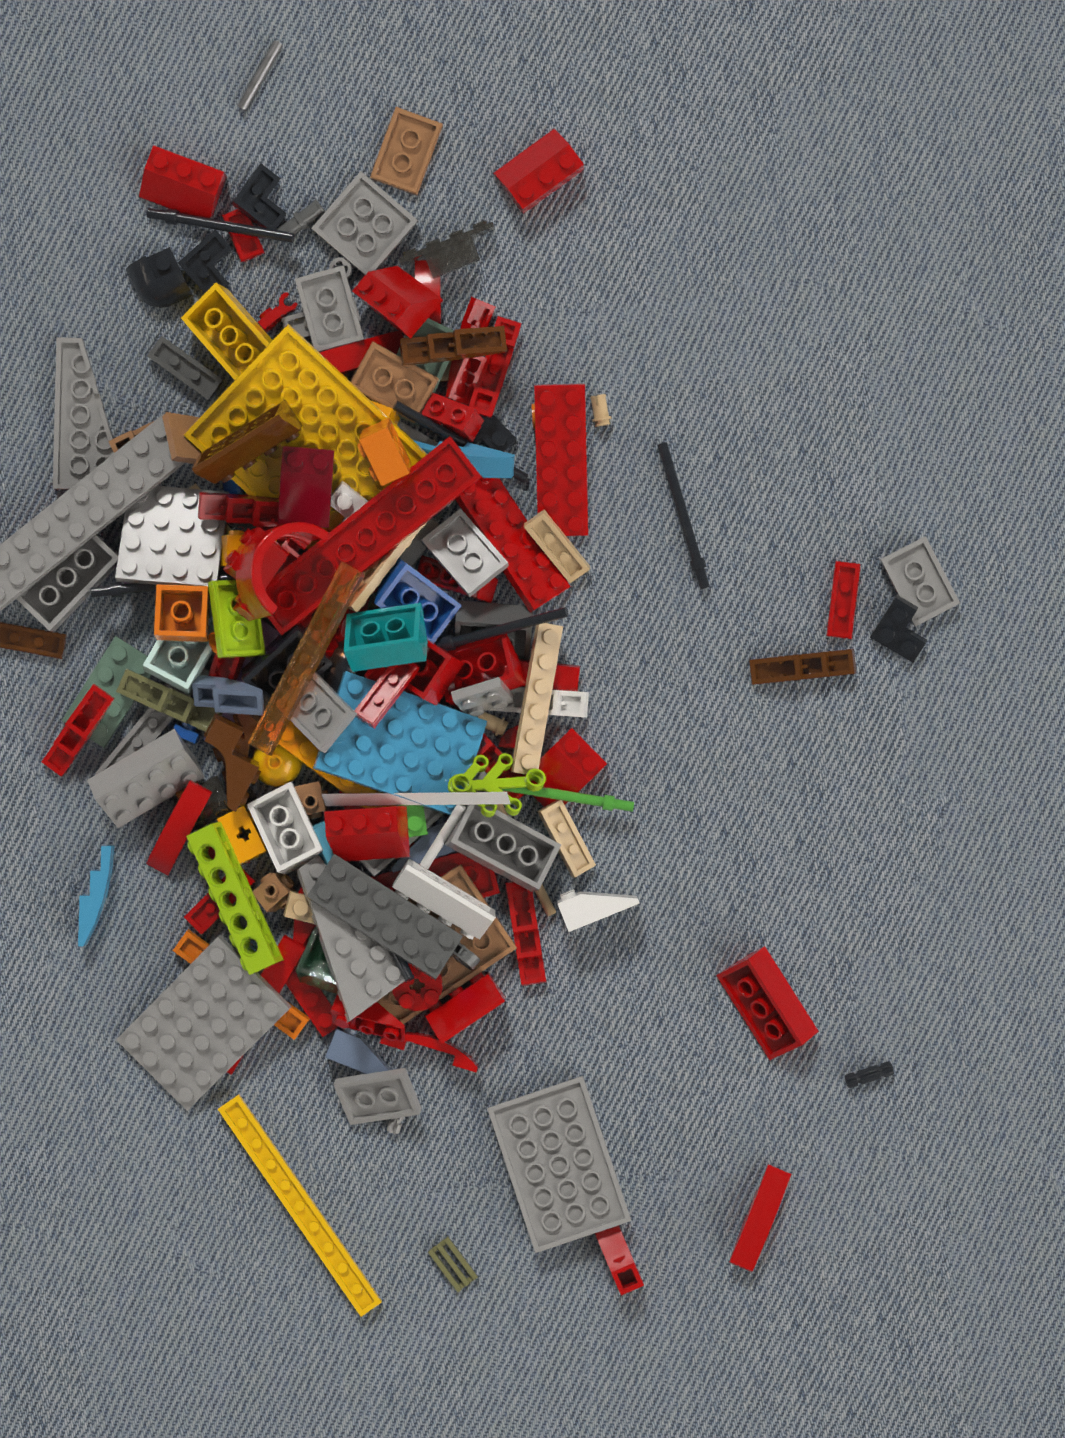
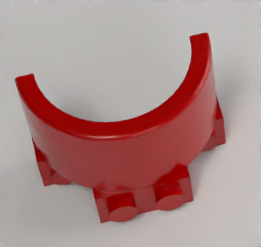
[223,522,329,621]

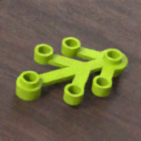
[447,753,546,817]

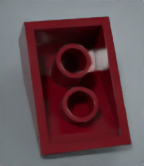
[278,446,335,528]

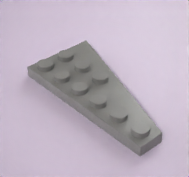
[53,337,114,490]
[297,855,405,1022]

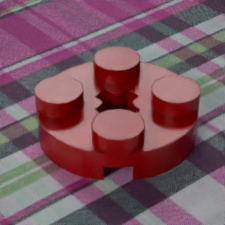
[392,962,443,1011]

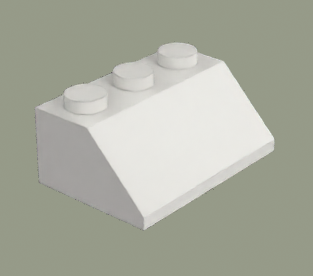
[247,782,323,874]

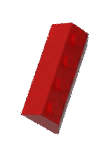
[716,946,819,1060]

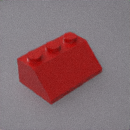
[494,128,584,214]
[139,145,227,219]
[352,266,443,339]
[444,633,526,709]
[324,806,410,861]
[425,972,506,1044]

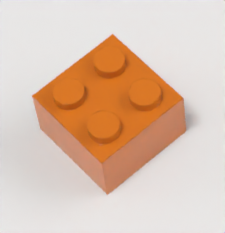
[357,417,412,486]
[154,584,210,642]

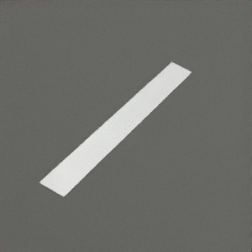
[322,792,510,806]

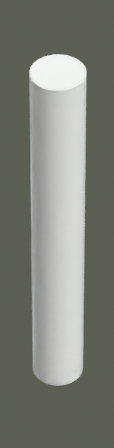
[420,805,467,869]

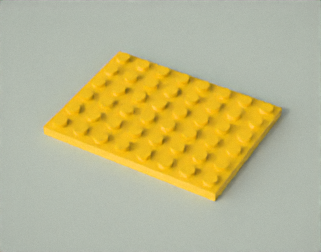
[184,324,427,549]

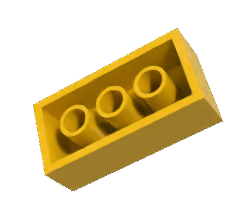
[181,283,272,380]

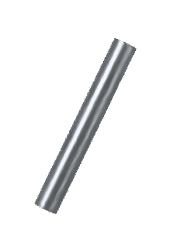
[238,40,283,111]

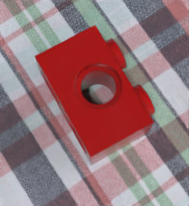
[421,392,484,442]

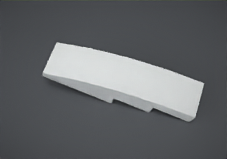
[490,687,589,718]

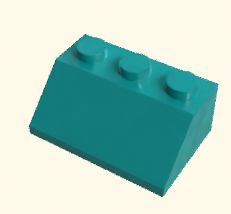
[344,603,428,672]

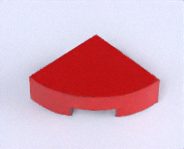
[498,725,519,749]

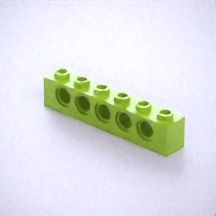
[186,822,284,975]

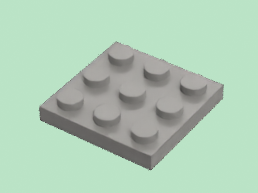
[311,171,418,275]

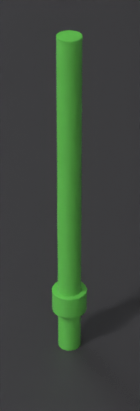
[501,787,634,812]

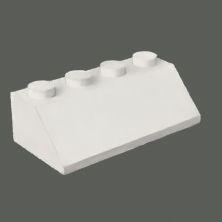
[392,858,496,940]

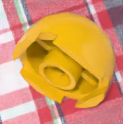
[252,741,302,787]

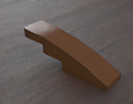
[399,326,507,366]
[749,649,857,685]

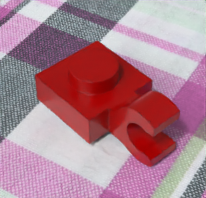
[258,292,298,333]

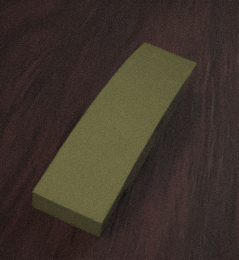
[116,669,222,732]

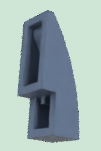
[192,675,265,715]

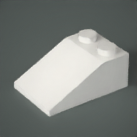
[557,889,639,932]

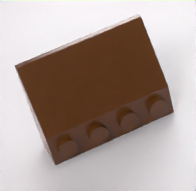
[192,400,302,484]

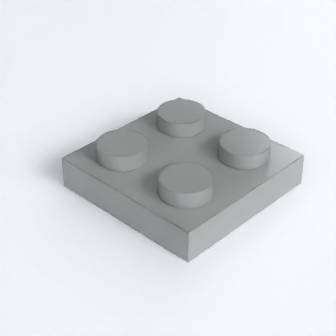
[451,677,514,717]

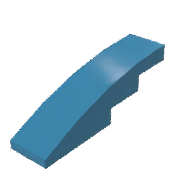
[413,440,515,478]
[78,845,115,947]

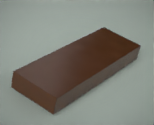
[0,622,67,659]

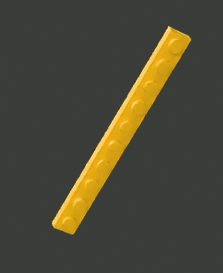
[218,1094,382,1317]

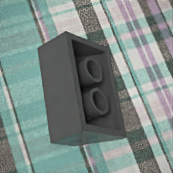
[455,600,533,660]

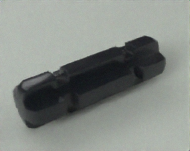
[844,1061,894,1088]

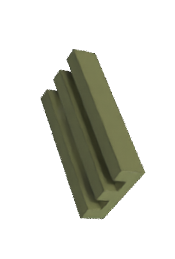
[428,1236,478,1292]

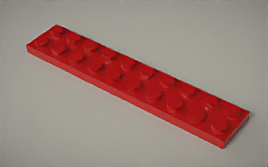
[265,436,482,636]

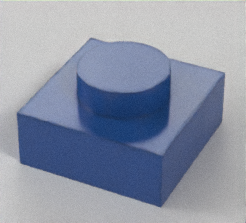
[174,722,201,744]

